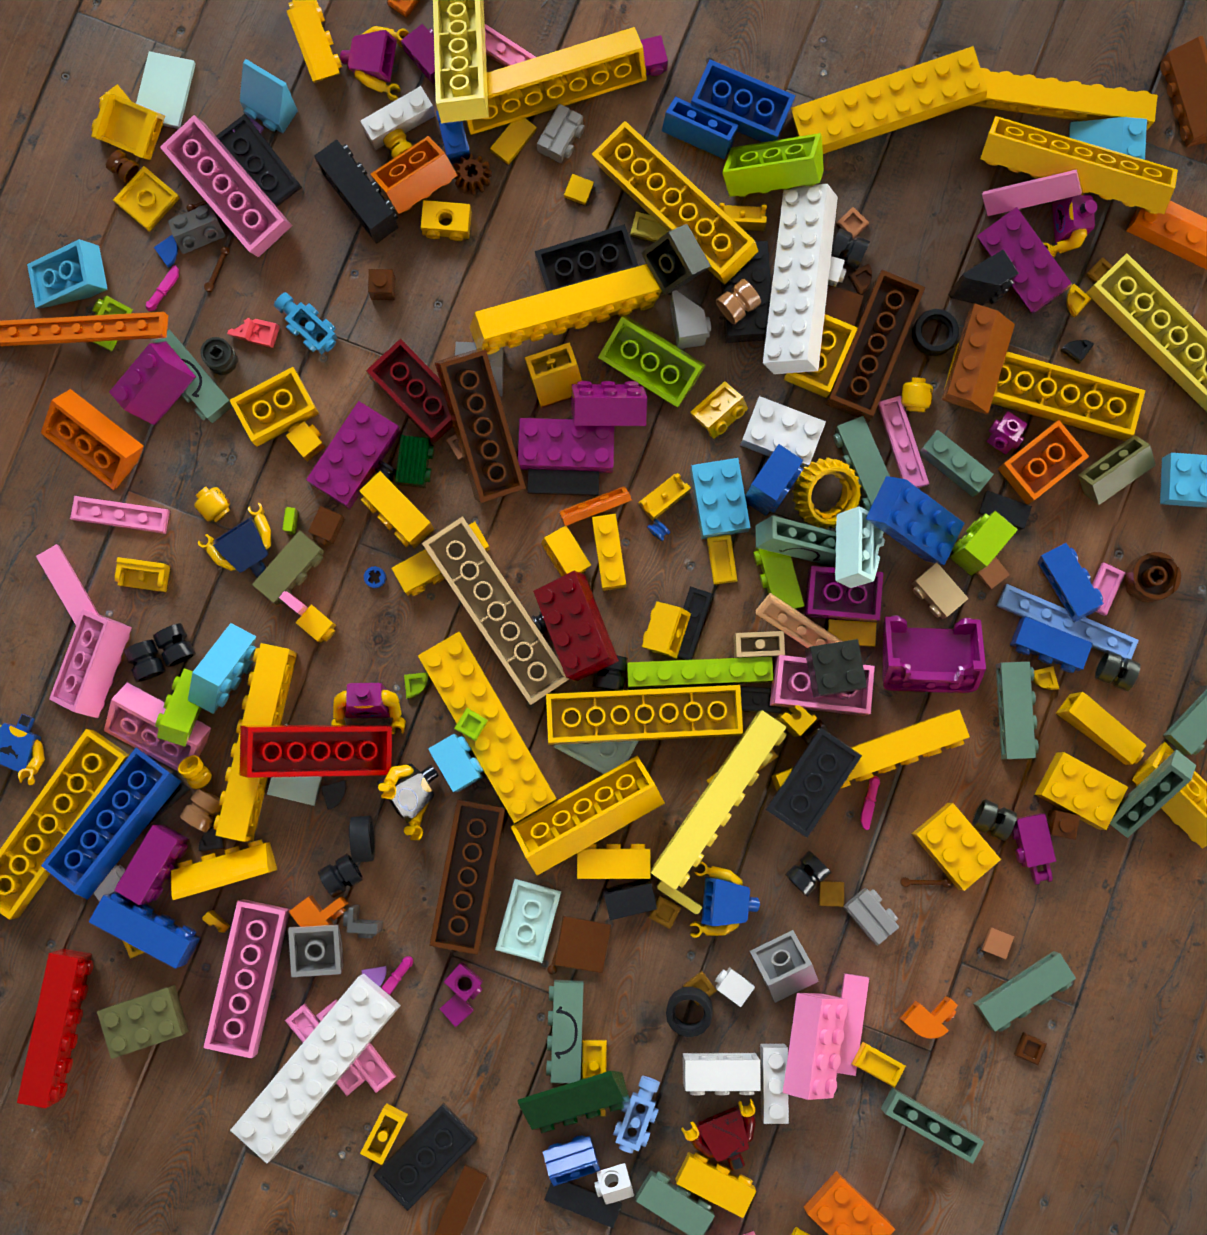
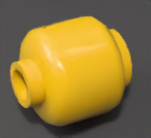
[901,378,933,412]
[194,487,230,522]

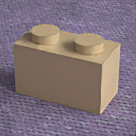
[911,563,969,619]
[733,631,785,658]

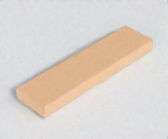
[756,593,842,648]

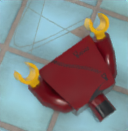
[681,1099,756,1171]

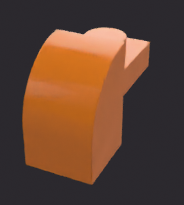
[289,895,349,927]
[899,996,958,1039]

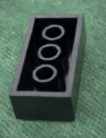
[314,139,398,244]
[535,224,638,292]
[721,241,771,343]

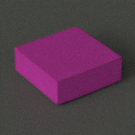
[440,994,474,1027]

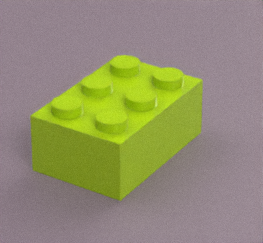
[949,511,1018,575]

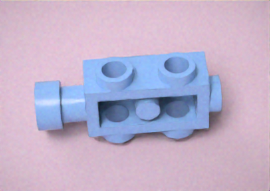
[613,1076,660,1153]

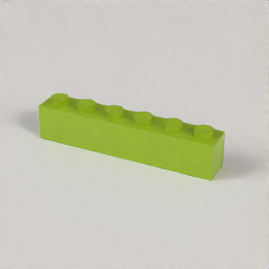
[627,657,773,688]

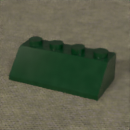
[518,1071,630,1134]

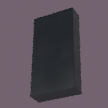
[978,490,1032,529]

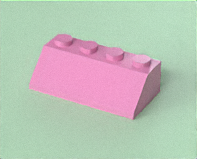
[49,609,132,718]
[104,683,211,772]

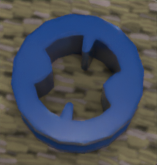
[647,519,670,541]
[364,566,386,588]

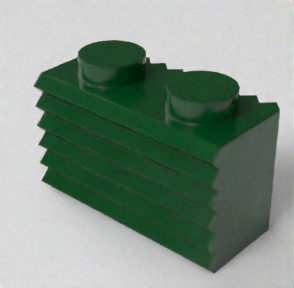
[395,435,435,488]

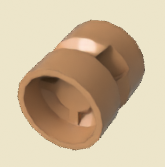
[716,279,761,324]
[180,788,222,832]

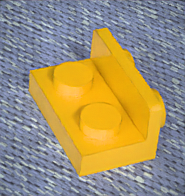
[690,381,748,439]

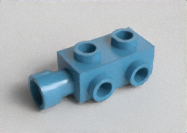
[274,292,337,355]

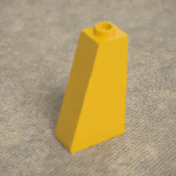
[1056,692,1146,765]

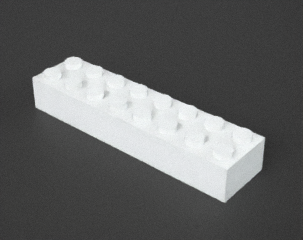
[763,184,838,374]
[230,974,401,1163]

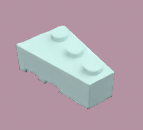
[835,506,885,588]

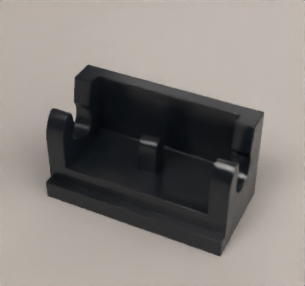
[603,879,657,921]

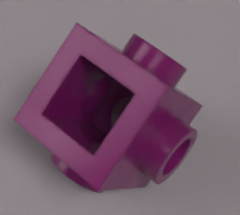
[986,411,1027,455]

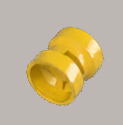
[383,129,413,159]
[178,755,212,789]

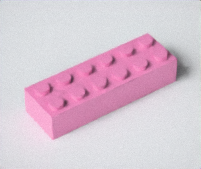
[160,115,292,257]
[204,899,290,1058]

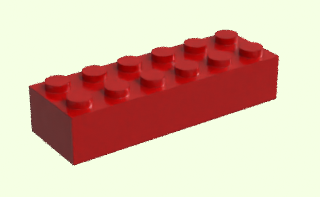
[239,725,392,778]
[17,949,94,1109]

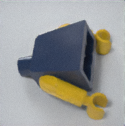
[198,503,271,578]

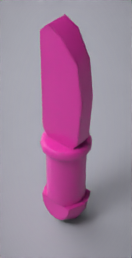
[145,265,179,311]
[860,776,880,830]
[382,956,413,995]

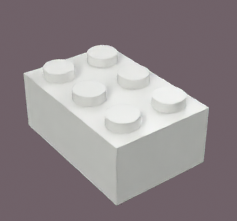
[740,396,826,470]
[683,1053,761,1095]

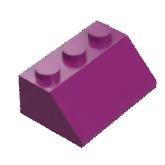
[109,341,196,425]

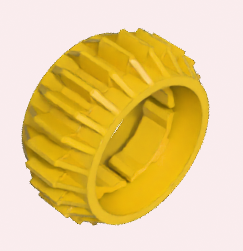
[792,458,861,529]

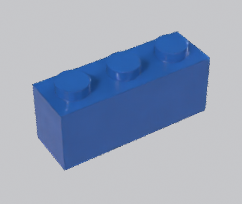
[662,97,738,159]
[1037,543,1104,622]
[1010,616,1093,673]

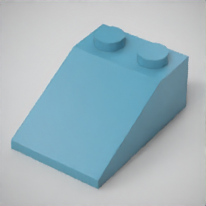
[240,59,298,133]
[1069,117,1147,160]
[27,239,108,309]

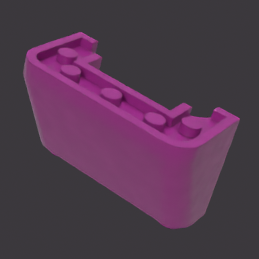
[882,616,986,693]

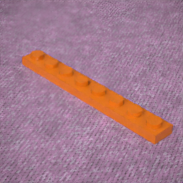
[0,312,169,346]

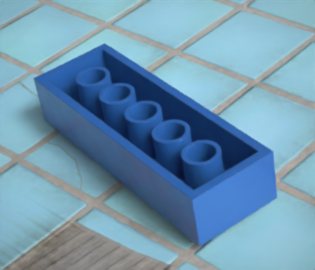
[41,748,182,900]

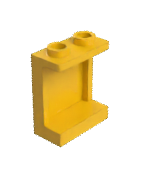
[91,92,165,160]

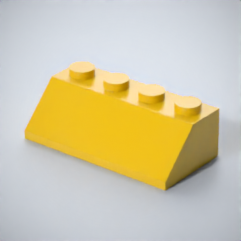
[1132,742,1207,849]
[171,839,277,900]

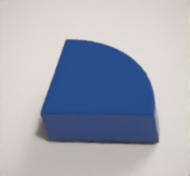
[154,235,178,268]

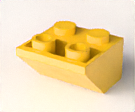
[525,342,582,408]

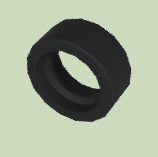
[912,309,959,356]
[349,816,375,863]
[666,987,713,1037]

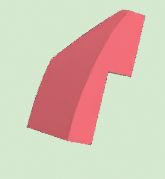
[227,318,280,348]

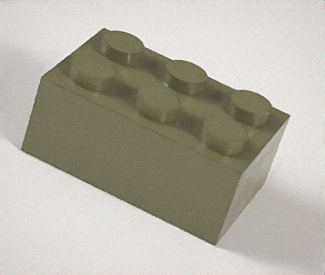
[97,985,189,1059]

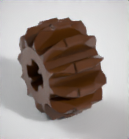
[454,153,492,196]

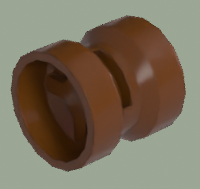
[106,150,140,183]

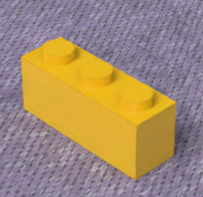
[592,514,626,591]
[577,844,650,879]
[675,1152,756,1218]

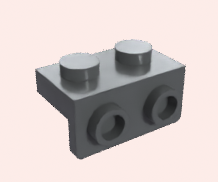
[168,204,225,254]
[343,905,383,938]

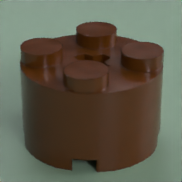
[1125,552,1181,603]

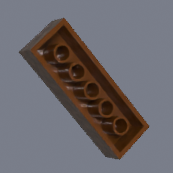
[825,270,926,422]
[435,348,526,503]
[429,800,506,955]

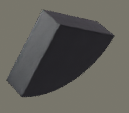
[1060,340,1094,364]
[321,780,346,810]
[198,826,224,851]

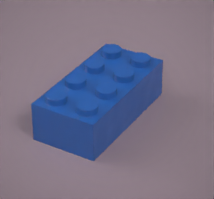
[691,59,796,142]
[745,444,803,516]
[866,476,965,565]
[89,893,201,969]

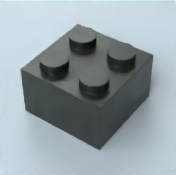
[641,224,711,295]
[805,639,867,698]

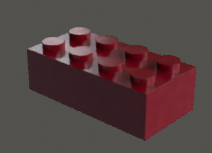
[366,338,453,444]
[533,570,619,681]

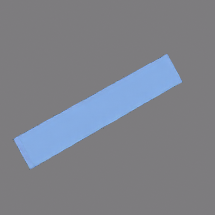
[996,584,1139,660]

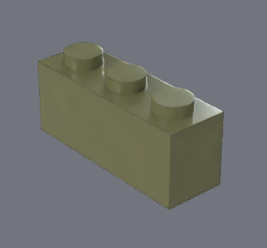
[1078,435,1156,505]
[252,530,324,605]

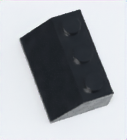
[948,249,1019,306]

